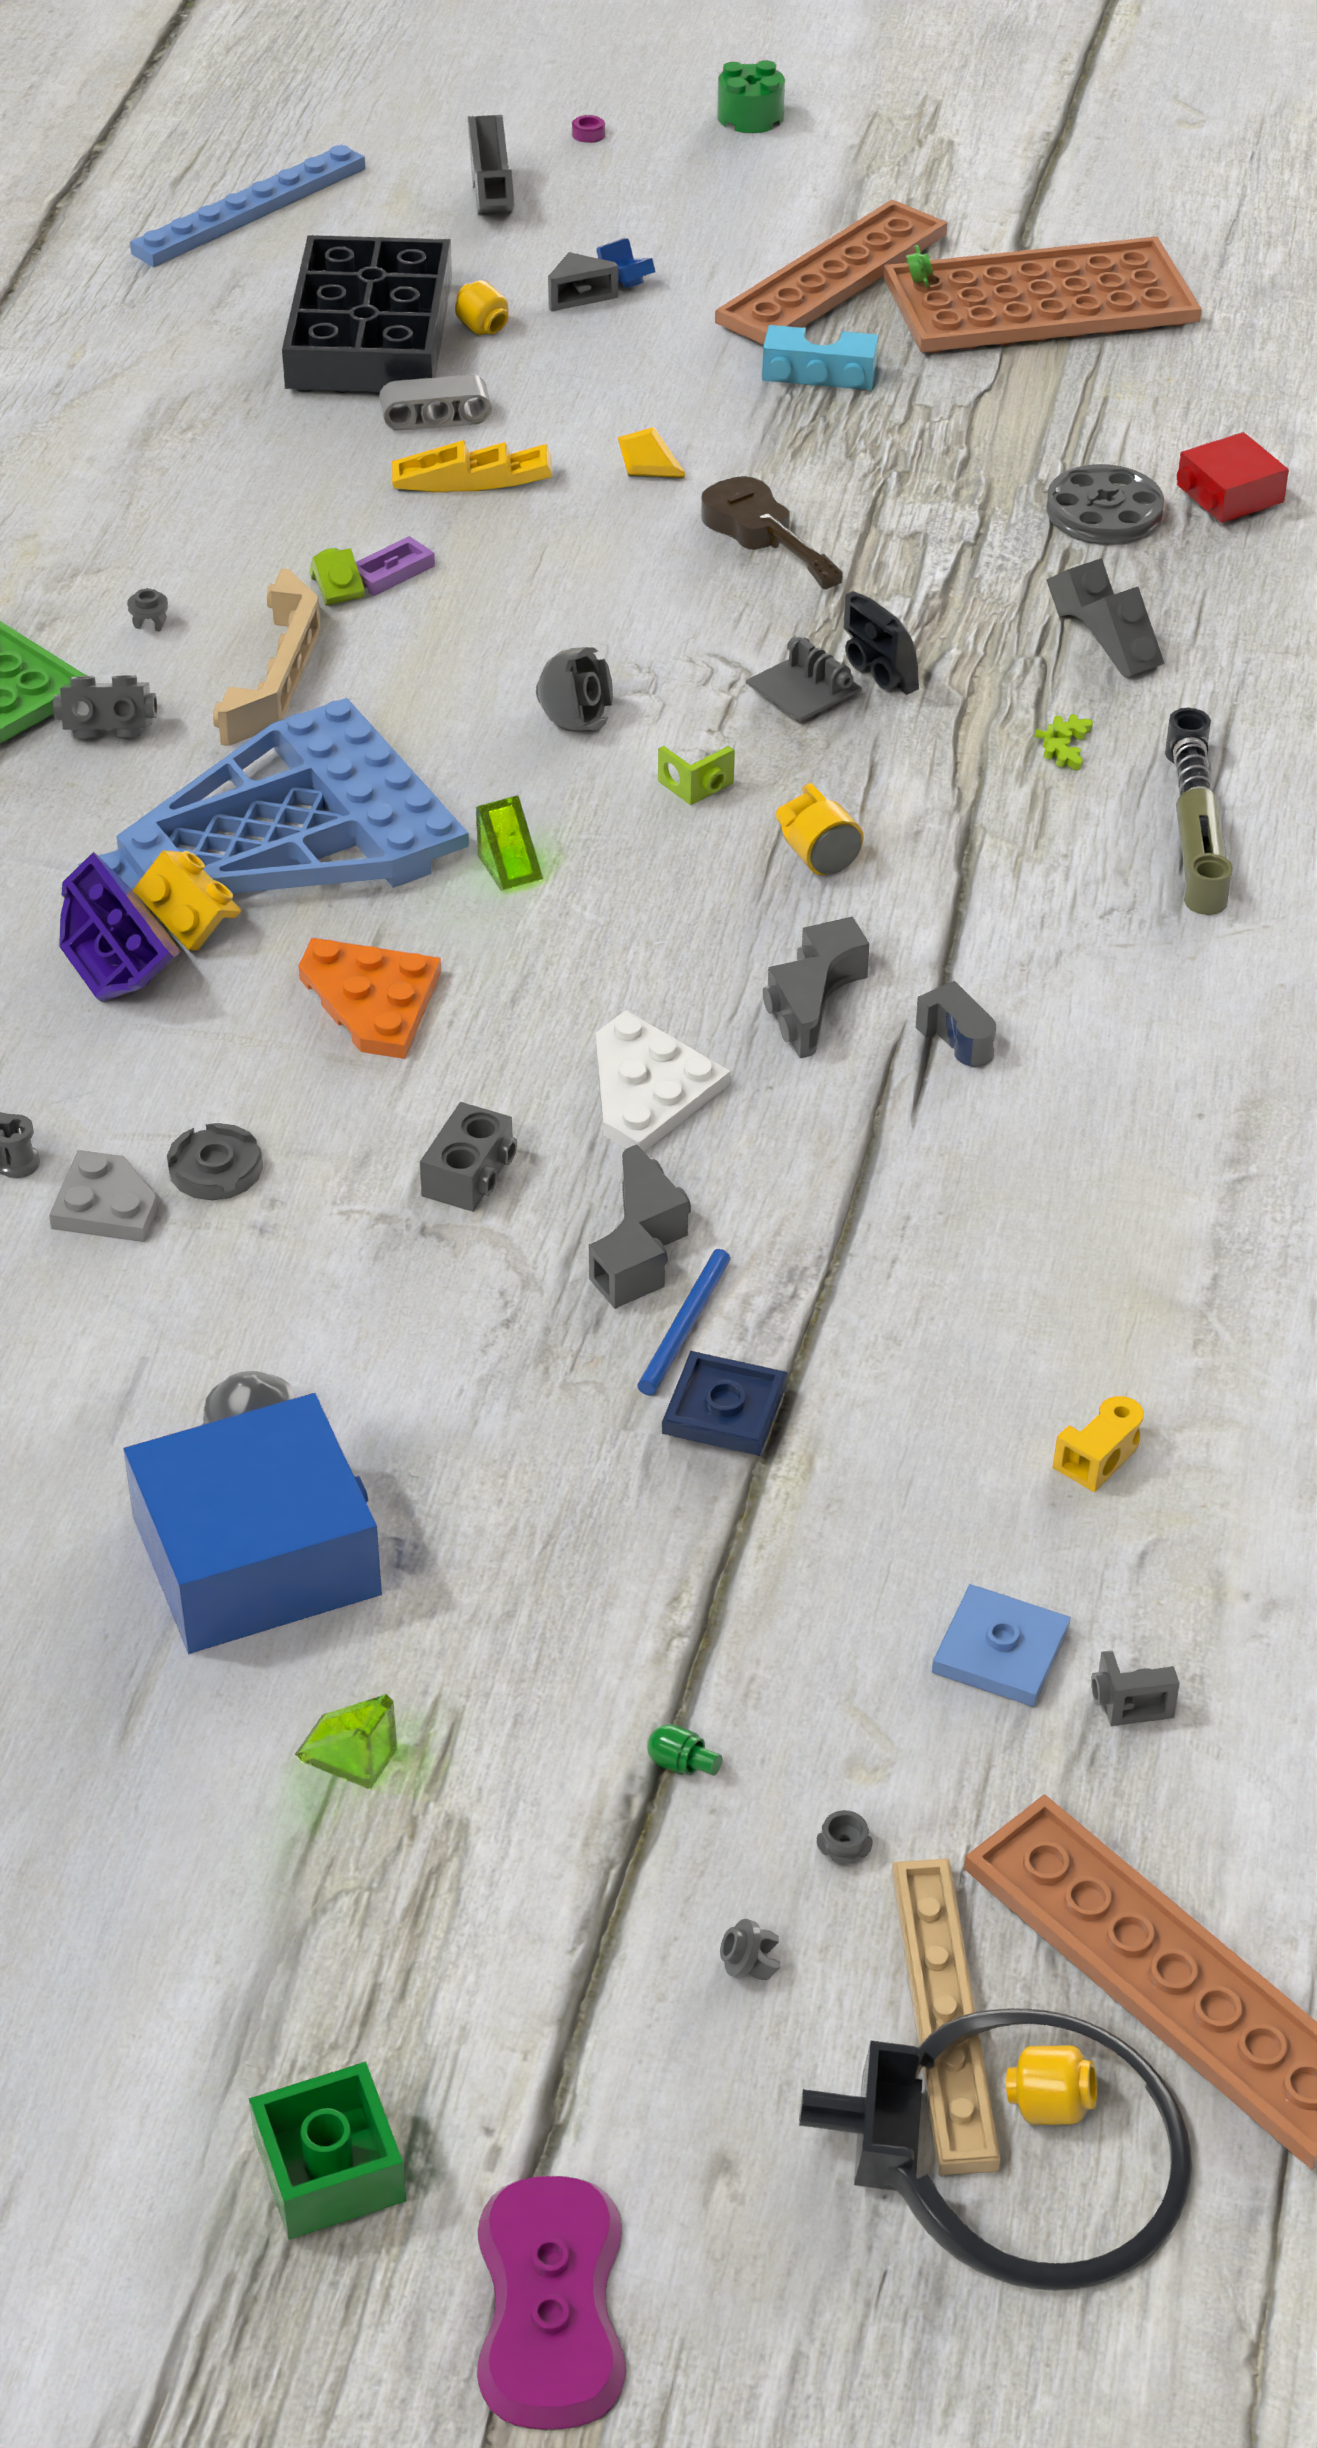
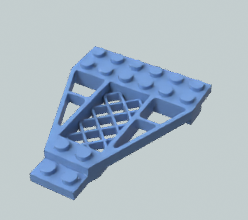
[78,698,469,913]

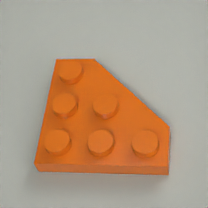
[299,938,441,1059]

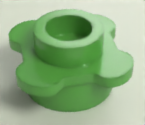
[906,245,934,288]

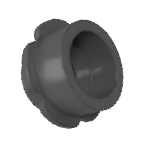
[816,1810,873,1865]

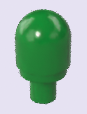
[647,1724,722,1776]

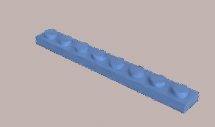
[130,145,365,267]

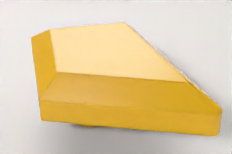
[617,427,685,478]

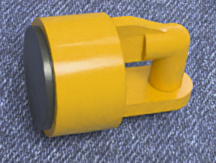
[776,782,864,875]

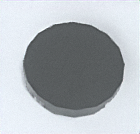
[167,1123,263,1201]

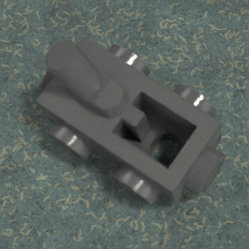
[53,675,158,738]

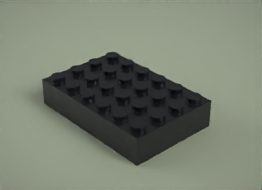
[282,235,452,394]

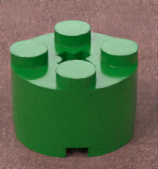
[717,60,785,133]

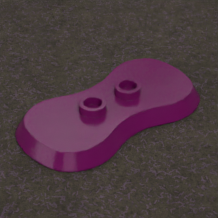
[477,2176,626,2430]

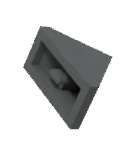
[548,252,618,312]

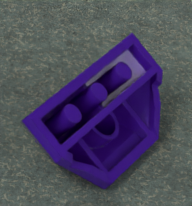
[59,852,181,1002]

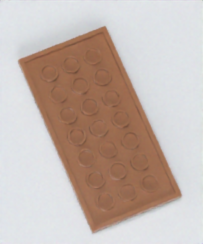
[884,236,1202,353]

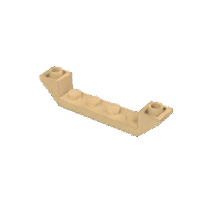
[213,568,321,746]

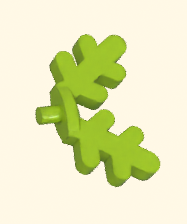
[1034,714,1093,770]

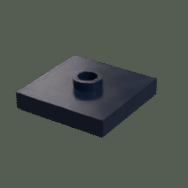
[662,1350,788,1456]

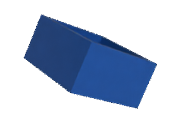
[123,1393,382,1654]

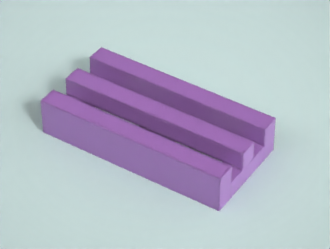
[356,536,435,596]

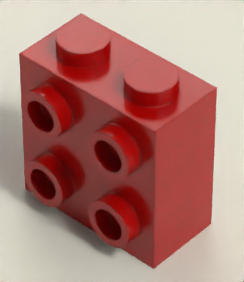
[1176,432,1289,523]

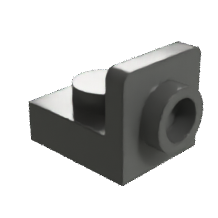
[1091,1650,1180,1726]

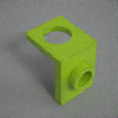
[658,746,735,805]

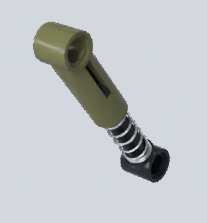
[1165,707,1233,915]

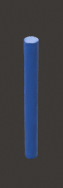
[637,1249,731,1396]

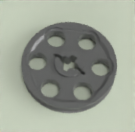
[1046,464,1164,544]

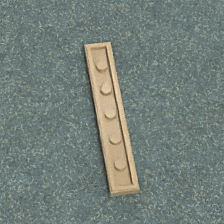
[892,1858,1000,2176]

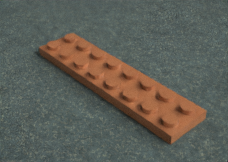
[715,199,948,346]
[964,1794,1317,2170]

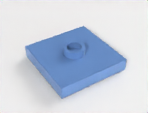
[932,1584,1071,1707]

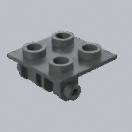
[746,636,862,722]

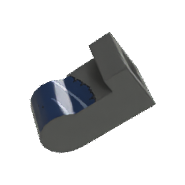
[915,981,996,1066]

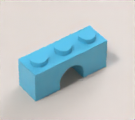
[762,325,879,390]

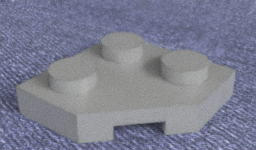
[49,1150,158,1242]

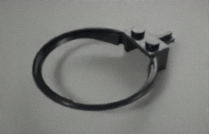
[799,2008,1192,2291]

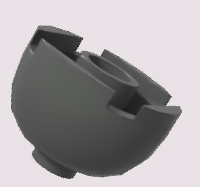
[536,647,613,731]

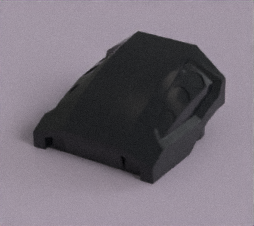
[844,591,919,695]

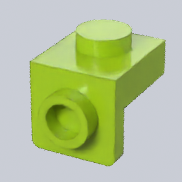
[309,548,365,606]

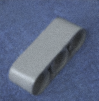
[379,375,492,431]

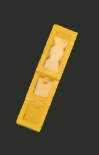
[392,440,552,492]

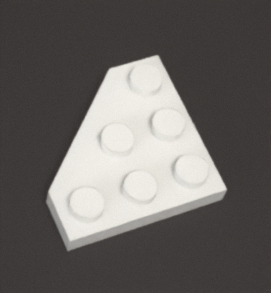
[596,1010,730,1152]

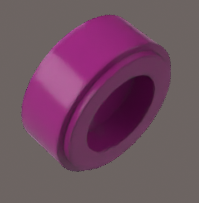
[572,115,605,143]

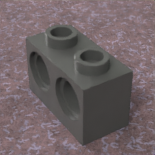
[420,1102,517,1212]

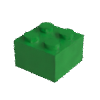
[249,2061,406,2240]

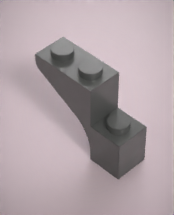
[467,114,514,215]
[1046,558,1165,677]
[762,916,870,1059]
[589,1144,691,1309]

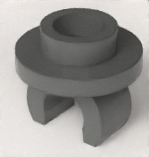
[127,588,168,632]
[720,1919,781,1980]

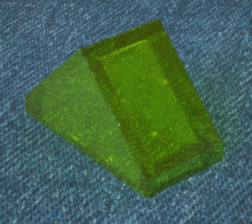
[476,795,543,891]
[295,1694,397,1790]

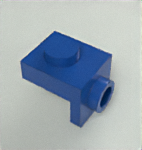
[596,238,656,288]

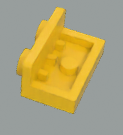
[132,850,241,951]

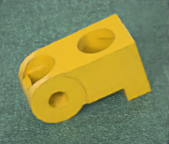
[1052,1396,1144,1493]

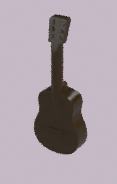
[701,476,843,590]

